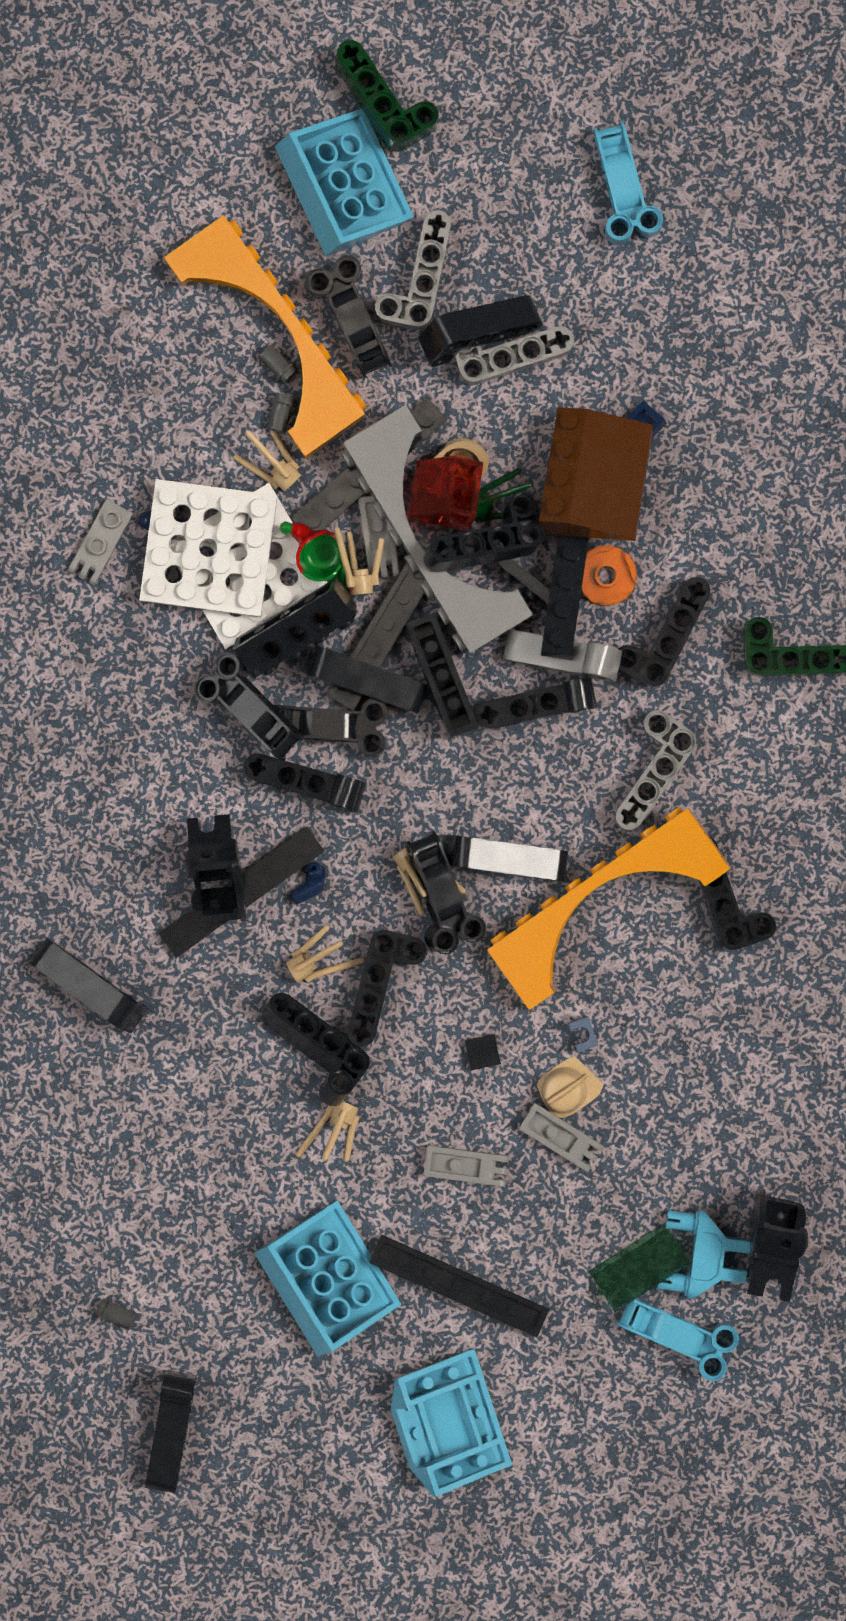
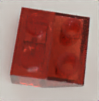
[408,456,483,531]

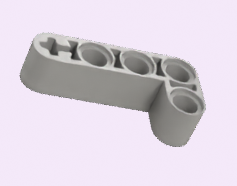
[375,210,451,330]
[454,326,574,385]
[503,630,622,682]
[614,710,696,830]

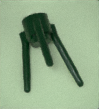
[465,468,532,523]

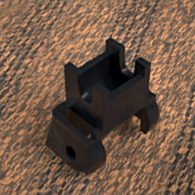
[184,814,247,922]
[747,1188,808,1302]

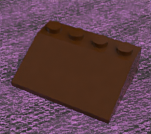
[539,407,654,541]

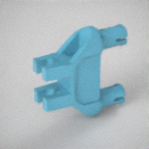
[657,1209,750,1299]

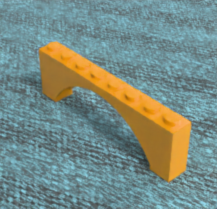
[164,215,367,459]
[487,807,731,1010]

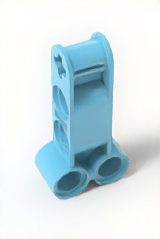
[593,121,663,245]
[615,1295,739,1381]

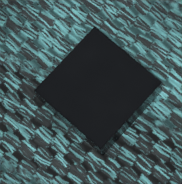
[465,1034,501,1070]

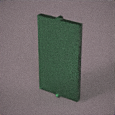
[589,1223,691,1312]

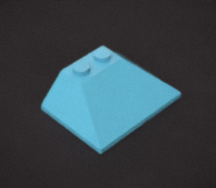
[391,1349,512,1497]

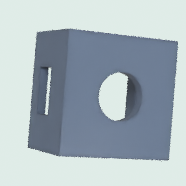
[567,1016,598,1052]

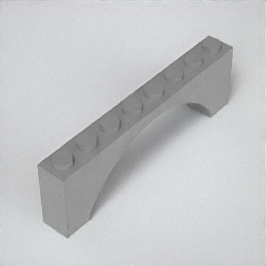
[340,405,533,654]

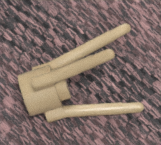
[233,430,302,492]
[334,527,384,595]
[393,848,466,915]
[286,925,365,983]
[296,1102,360,1162]

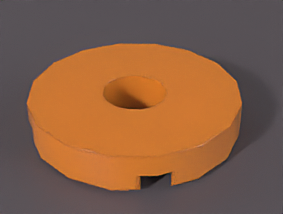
[581,545,637,606]

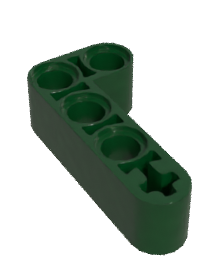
[335,40,439,152]
[743,617,846,676]

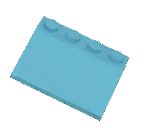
[275,109,414,256]
[254,1200,401,1357]

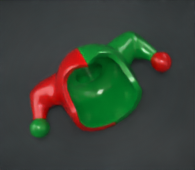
[279,521,348,593]

